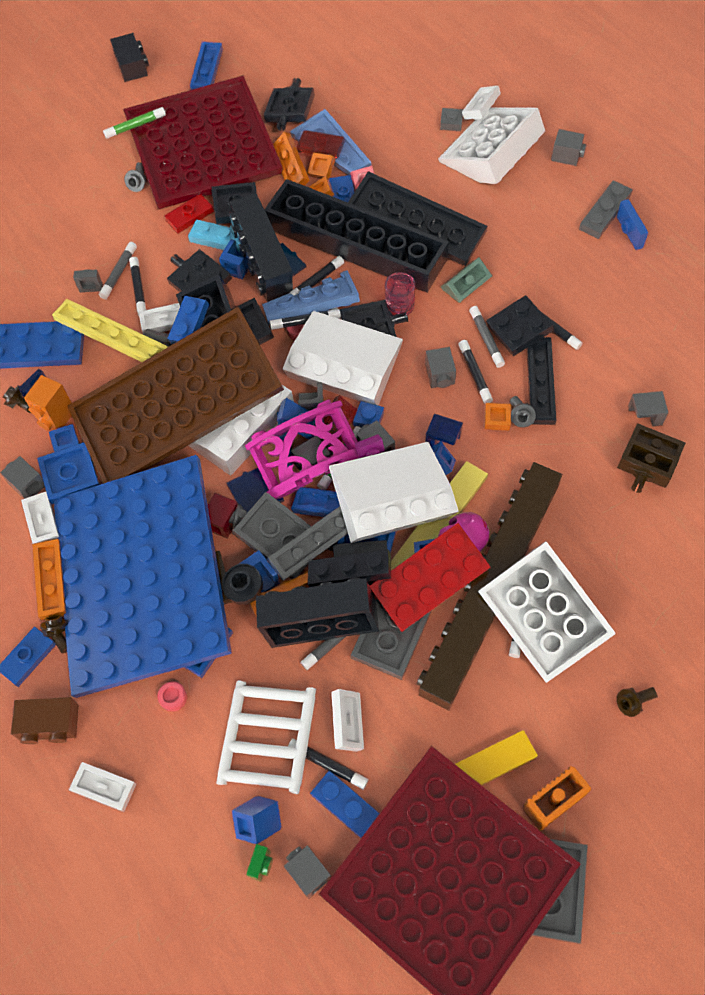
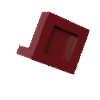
[208,493,237,539]

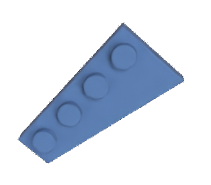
[290,109,372,175]
[262,270,360,325]

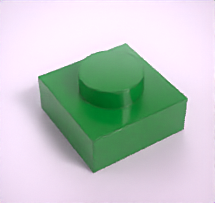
[246,844,273,882]

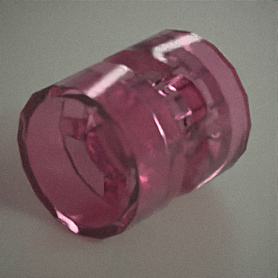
[385,272,415,315]

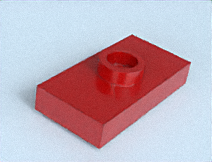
[164,194,214,234]

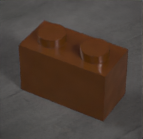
[11,697,79,744]

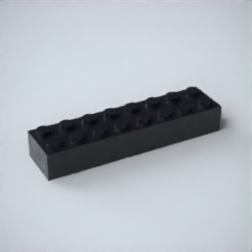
[264,179,449,293]

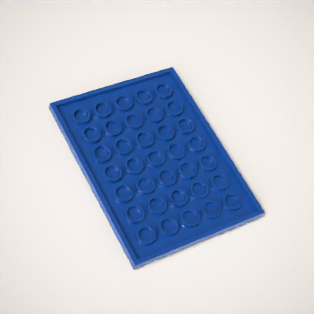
[54,455,232,698]

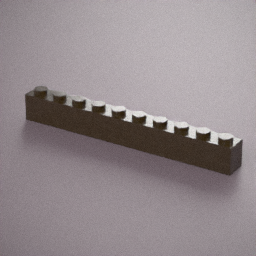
[416,462,563,711]

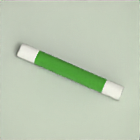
[103,107,166,139]

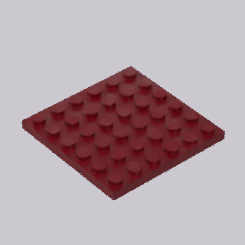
[123,75,283,210]
[319,746,581,995]

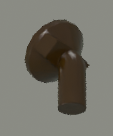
[2,385,31,413]
[40,615,68,654]
[616,687,658,717]

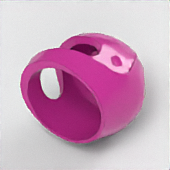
[438,512,489,552]

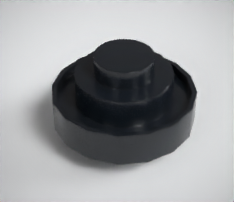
[222,564,263,605]

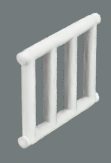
[216,680,316,794]

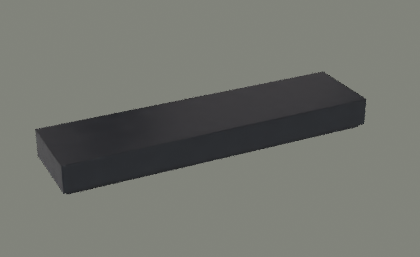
[527,337,556,425]

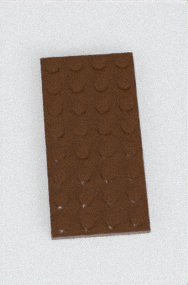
[68,307,284,484]

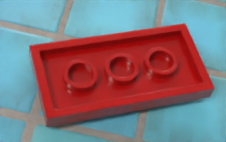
[370,523,490,632]

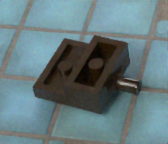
[617,423,686,493]

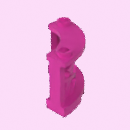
[245,400,358,499]

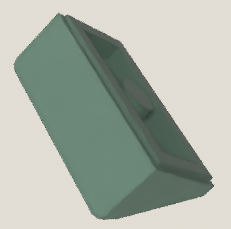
[441,257,492,303]

